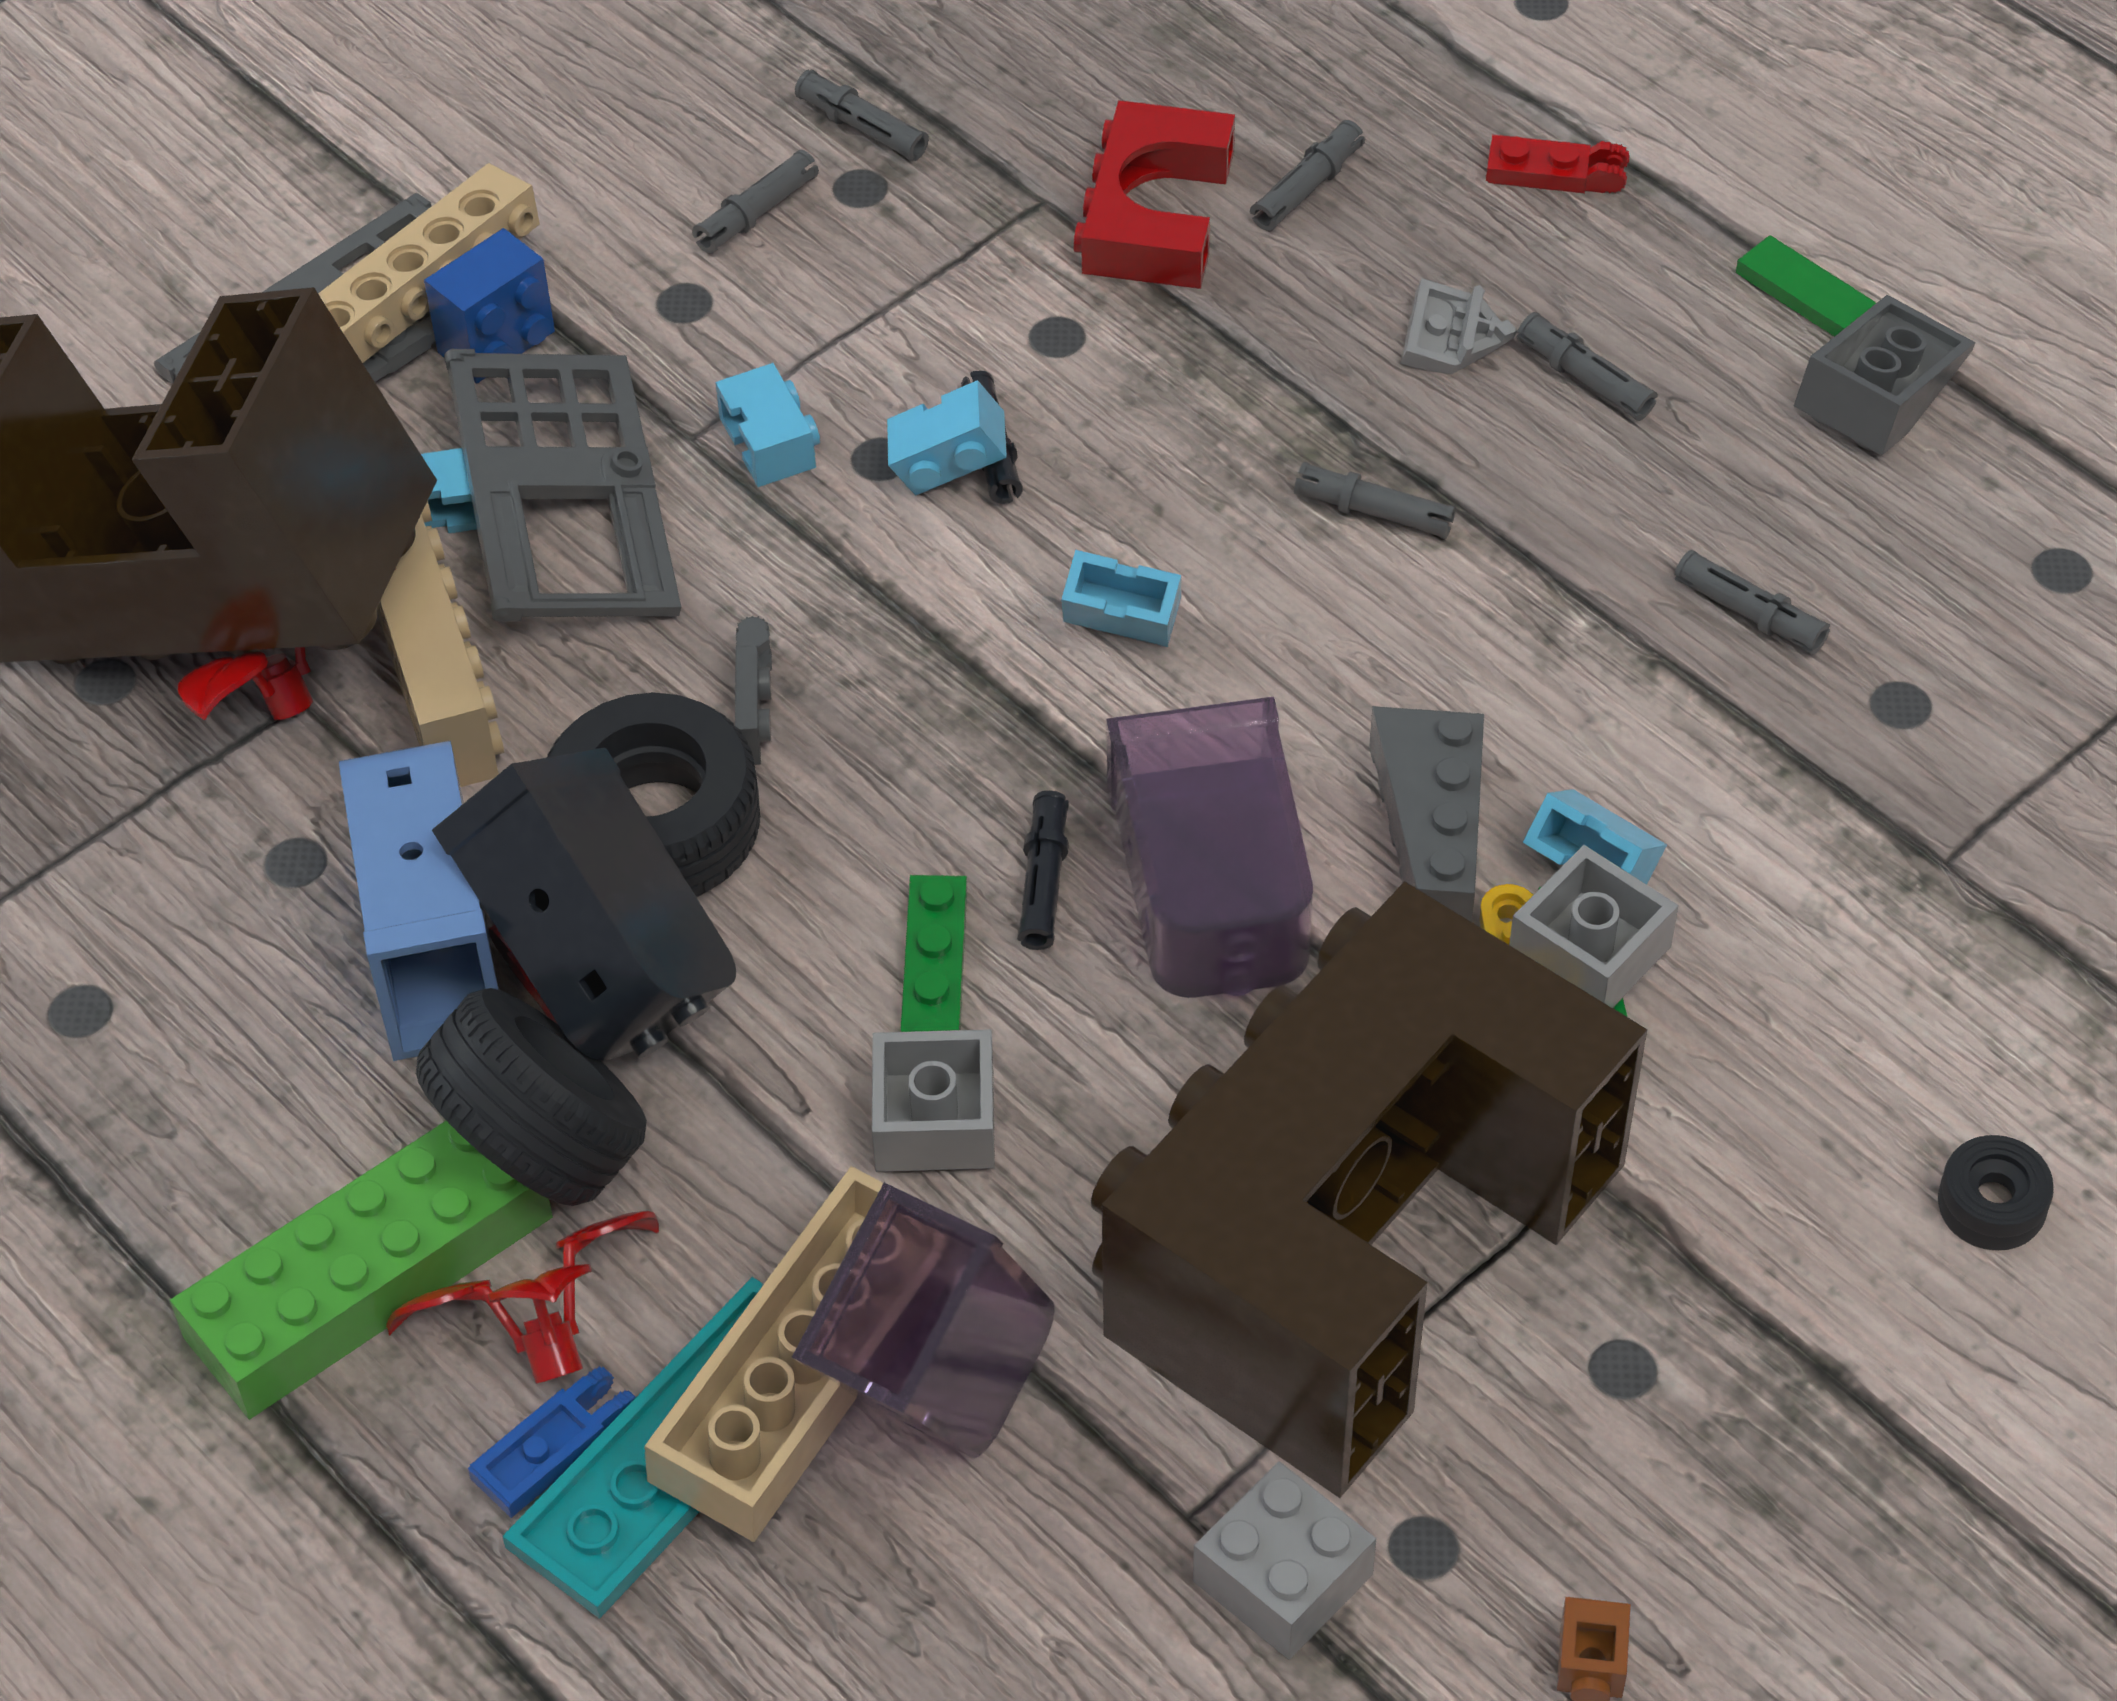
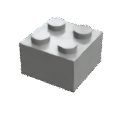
[1509,845,1679,1008]
[872,1029,995,1172]
[1193,1461,1377,1660]

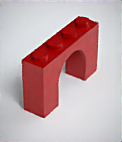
[1074,100,1235,289]

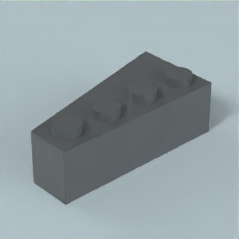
[1369,706,1484,922]

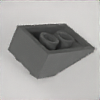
[1794,295,1976,455]

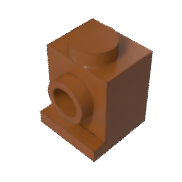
[1557,1597,1631,1701]

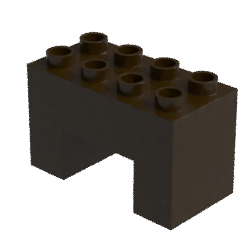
[0,287,437,664]
[1091,881,1648,1498]

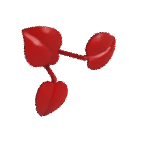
[178,568,396,720]
[386,1211,659,1384]

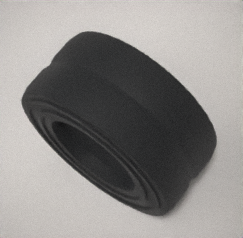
[1938,1135,2054,1251]

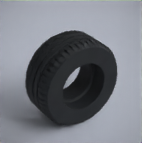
[547,692,761,897]
[416,988,647,1206]

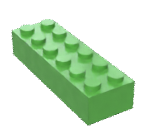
[170,1121,553,1420]

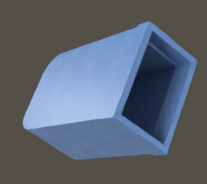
[339,740,499,1061]

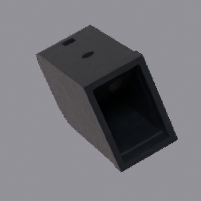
[432,748,736,1061]

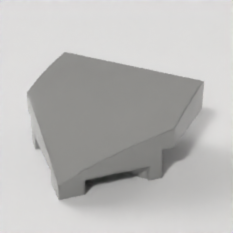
[1400,278,1517,374]

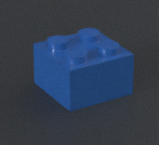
[424,228,555,384]

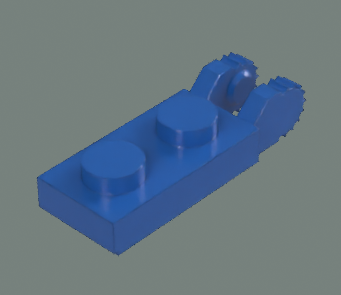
[468,1366,636,1518]

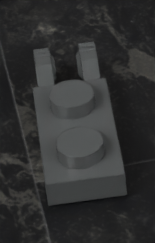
[735,615,772,765]

